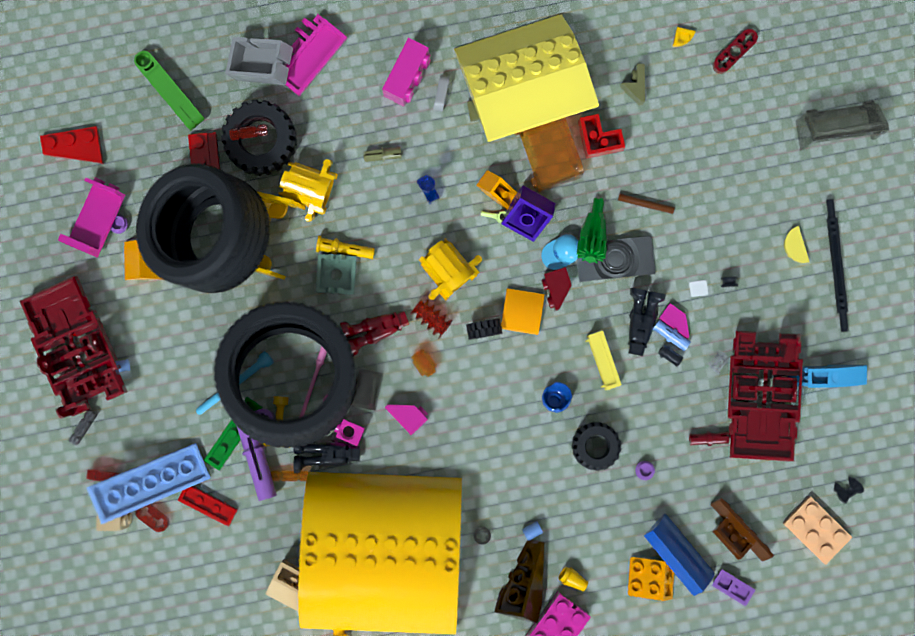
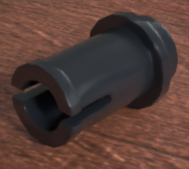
[658,344,684,367]

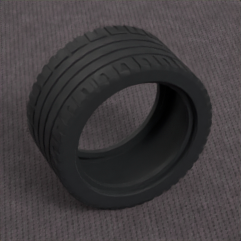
[213,301,356,448]

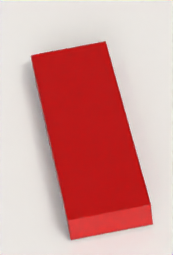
[177,486,238,527]

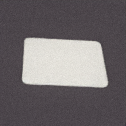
[689,280,708,297]

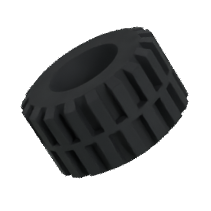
[571,422,622,471]

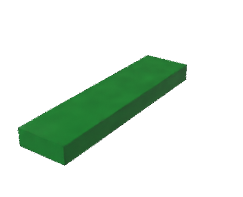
[204,396,263,471]

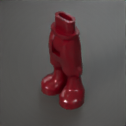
[340,311,409,356]

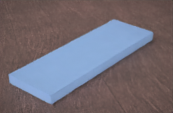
[86,443,211,525]

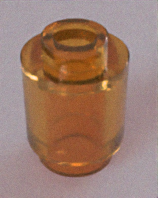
[411,349,437,378]

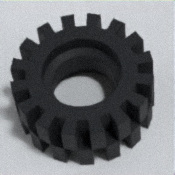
[466,318,503,340]

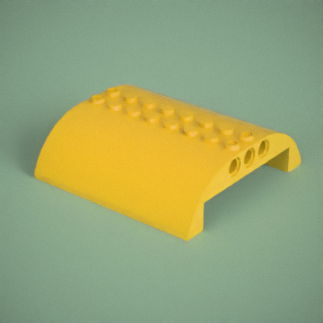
[298,472,462,634]

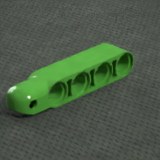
[134,51,205,131]

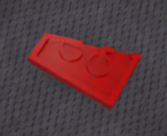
[40,126,104,164]

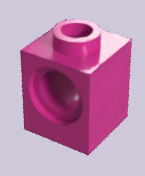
[334,419,366,446]

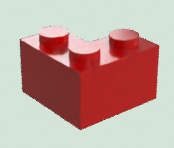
[578,114,625,159]

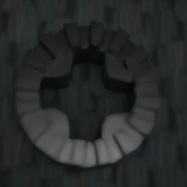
[720,276,738,288]

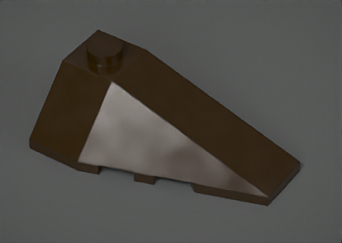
[494,540,545,623]

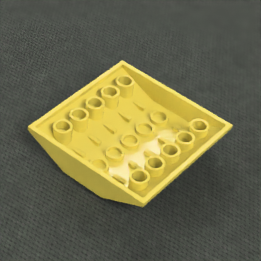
[454,14,599,142]

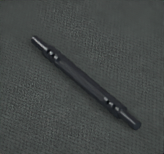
[826,199,849,332]

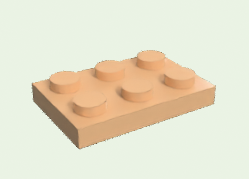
[782,496,853,565]

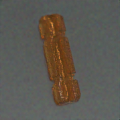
[271,470,308,481]

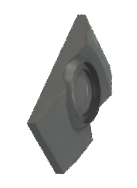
[577,236,655,282]

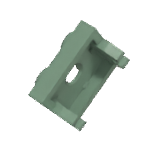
[316,254,357,295]

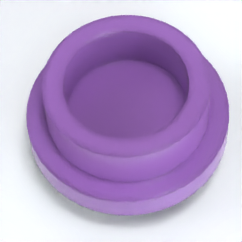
[110,215,128,234]
[635,461,655,480]

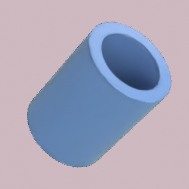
[522,521,543,541]

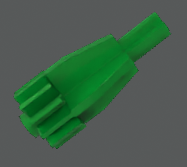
[577,198,607,263]

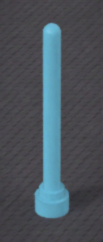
[196,351,274,415]

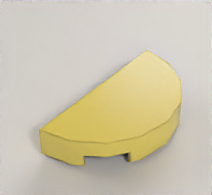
[784,226,810,263]

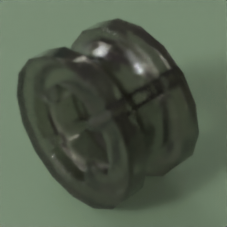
[474,527,491,545]

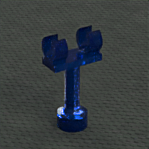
[416,175,440,205]

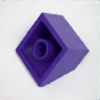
[501,185,556,242]

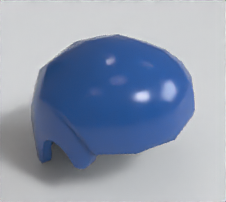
[542,382,573,413]

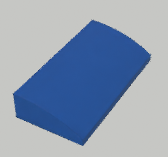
[644,513,715,596]

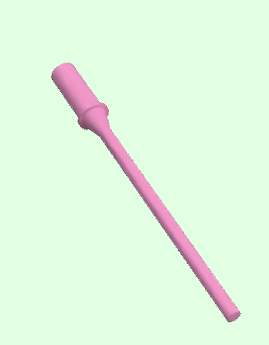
[300,346,327,417]

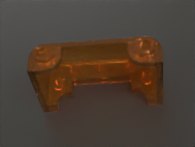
[515,117,584,193]

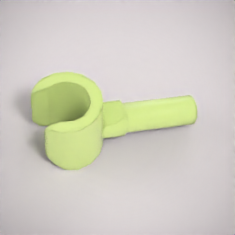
[481,211,506,223]

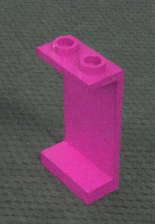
[58,177,126,258]

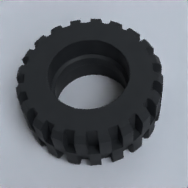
[221,99,297,176]

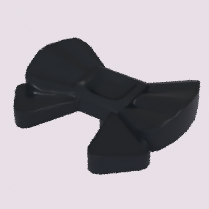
[833,477,864,504]

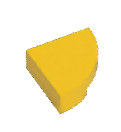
[672,27,696,47]

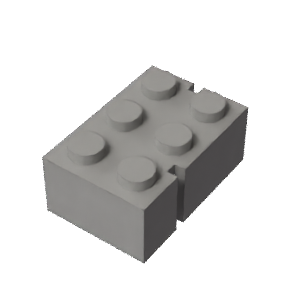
[225,37,293,85]

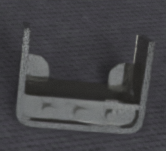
[796,100,890,151]

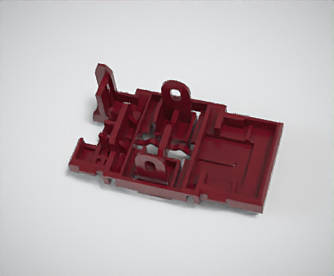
[19,276,128,419]
[728,331,803,462]

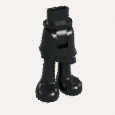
[293,441,360,473]

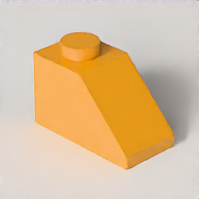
[476,170,517,210]

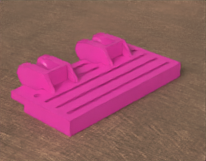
[285,14,348,97]

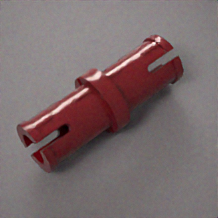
[689,431,729,447]

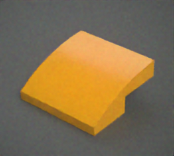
[501,288,545,335]

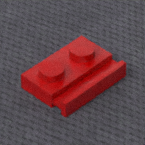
[188,132,220,169]

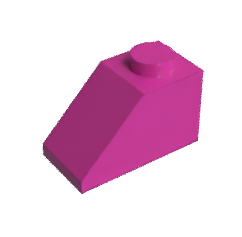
[385,405,428,435]

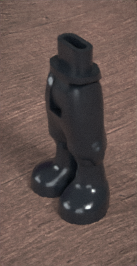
[627,288,666,356]

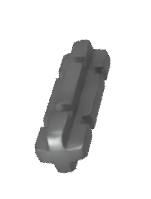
[68,410,97,445]

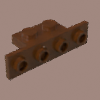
[710,498,774,562]

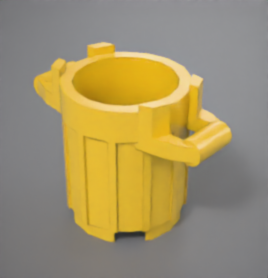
[278,159,338,222]
[418,238,482,301]

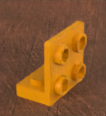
[628,557,674,601]

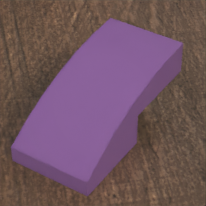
[712,569,756,607]

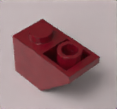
[541,267,572,312]

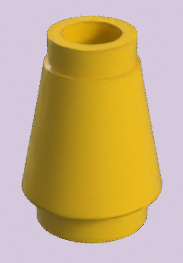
[558,566,588,592]

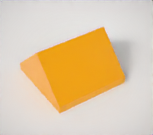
[124,240,161,280]

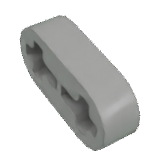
[433,75,450,112]

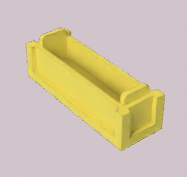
[585,331,621,390]

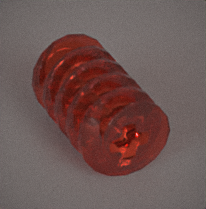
[410,299,453,340]

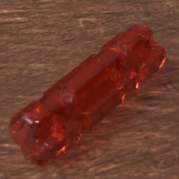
[229,124,268,140]

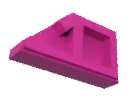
[658,303,690,339]

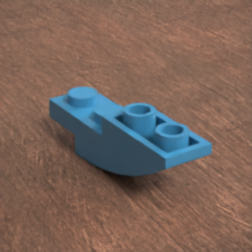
[788,365,867,388]

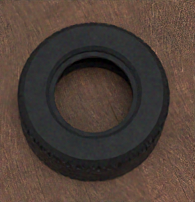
[136,164,270,293]

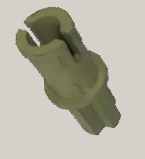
[363,146,402,162]

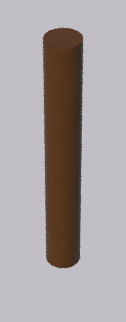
[618,193,675,214]

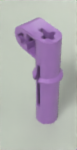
[236,409,277,501]

